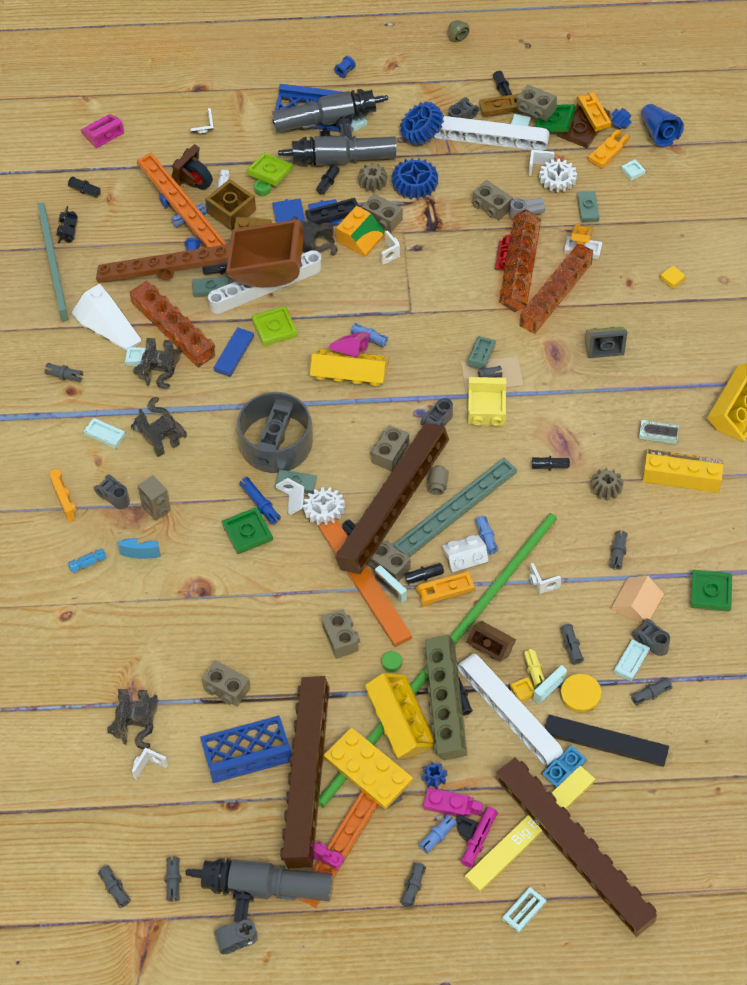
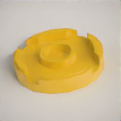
[560,674,602,713]

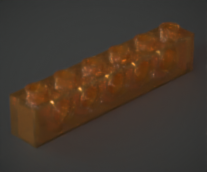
[499,209,541,312]
[520,244,594,334]
[130,281,215,368]

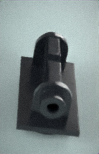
[56,206,78,243]

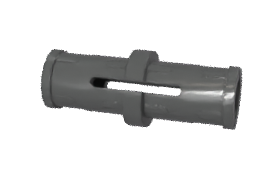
[45,363,83,382]
[609,530,628,570]
[560,624,584,665]
[631,677,673,706]
[165,856,181,902]
[400,862,426,907]
[98,865,131,908]

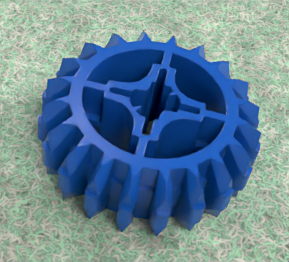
[400,101,444,146]
[392,158,438,200]

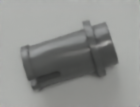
[478,365,503,378]

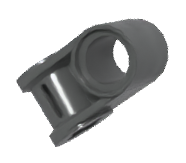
[448,97,479,119]
[421,398,453,426]
[94,474,130,509]
[632,618,670,656]
[214,919,258,955]

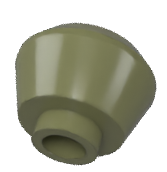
[448,20,469,42]

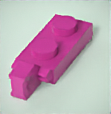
[423,787,483,817]
[314,842,345,870]

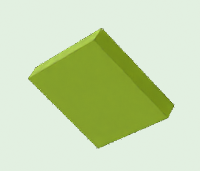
[246,152,294,186]
[251,306,298,347]

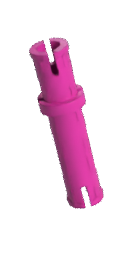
[460,807,498,868]

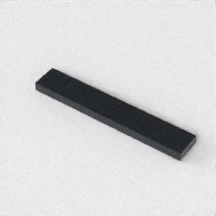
[545,715,669,767]

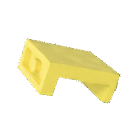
[468,377,506,426]

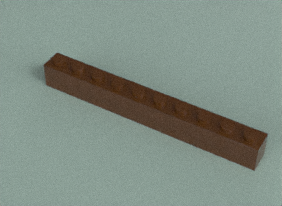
[335,423,449,574]
[280,676,330,869]
[496,757,657,937]

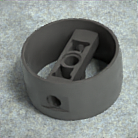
[237,392,313,473]

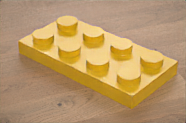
[323,727,413,810]

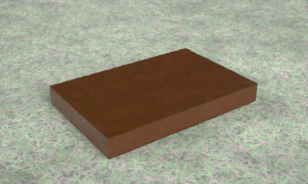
[557,103,610,148]

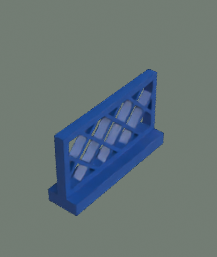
[272,84,342,132]
[200,716,292,783]

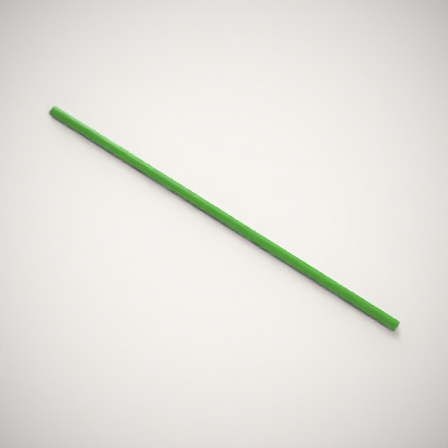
[319,513,557,808]

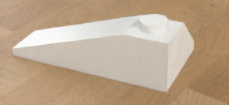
[71,284,142,351]

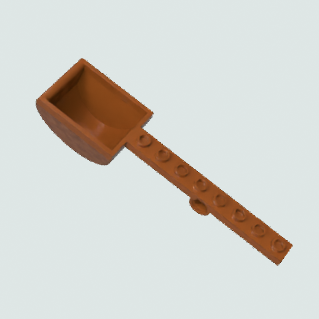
[96,219,304,287]

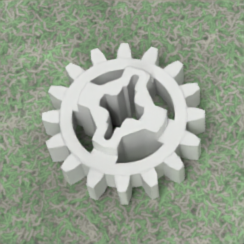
[539,159,577,192]
[303,487,345,525]

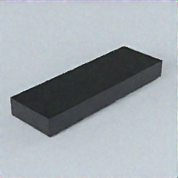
[305,198,359,227]

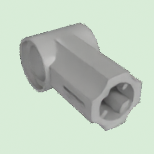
[509,198,545,222]

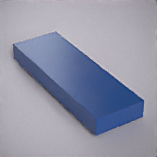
[214,327,254,377]

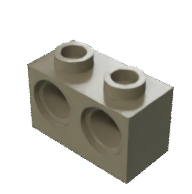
[517,84,557,121]
[472,180,513,221]
[362,193,403,233]
[370,425,409,471]
[138,475,171,521]
[367,541,411,582]
[321,609,360,659]
[202,660,250,707]

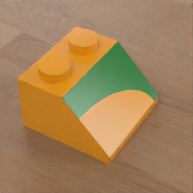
[336,206,385,257]

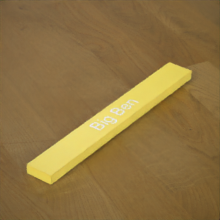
[464,766,596,893]

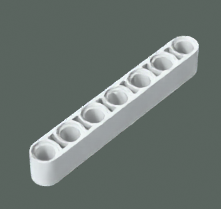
[434,116,550,151]
[208,250,322,314]
[457,653,563,766]

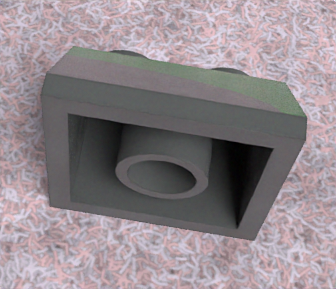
[585,327,628,358]

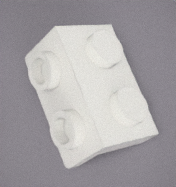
[442,535,488,572]

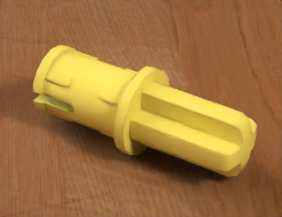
[524,649,545,688]

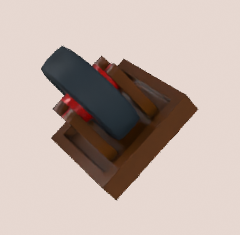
[171,144,213,190]

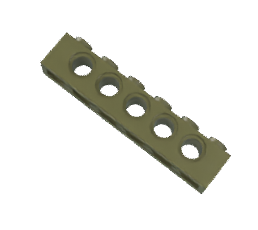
[424,635,468,760]

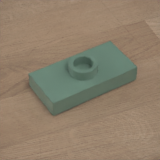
[578,191,599,223]
[193,277,229,297]
[467,336,496,369]
[275,470,317,494]

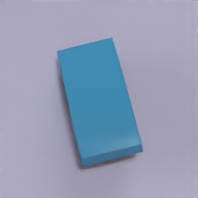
[118,538,161,559]
[542,745,587,787]

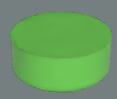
[254,180,271,196]
[382,651,402,672]

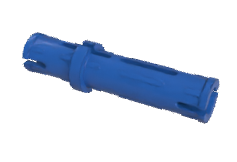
[239,477,281,524]

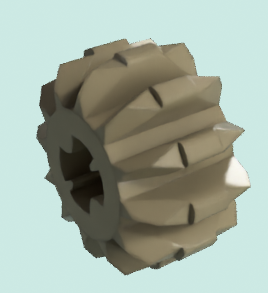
[358,163,388,192]
[591,467,624,500]

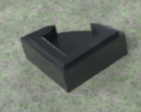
[457,814,478,842]

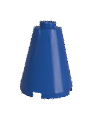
[641,104,684,147]

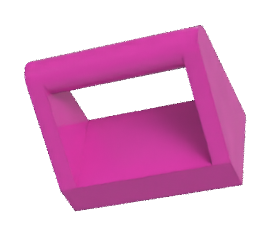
[81,114,124,148]
[329,331,371,357]

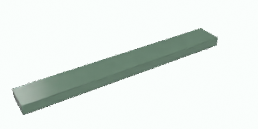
[37,202,69,322]
[393,458,517,558]

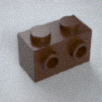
[466,621,517,661]

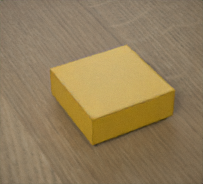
[660,266,686,289]
[510,677,535,703]

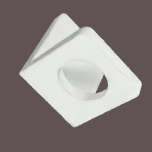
[190,108,214,133]
[529,150,555,176]
[381,230,400,265]
[276,478,304,515]
[529,563,561,594]
[132,748,168,780]

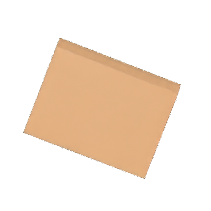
[611,576,664,624]

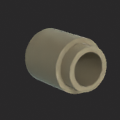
[428,465,449,495]

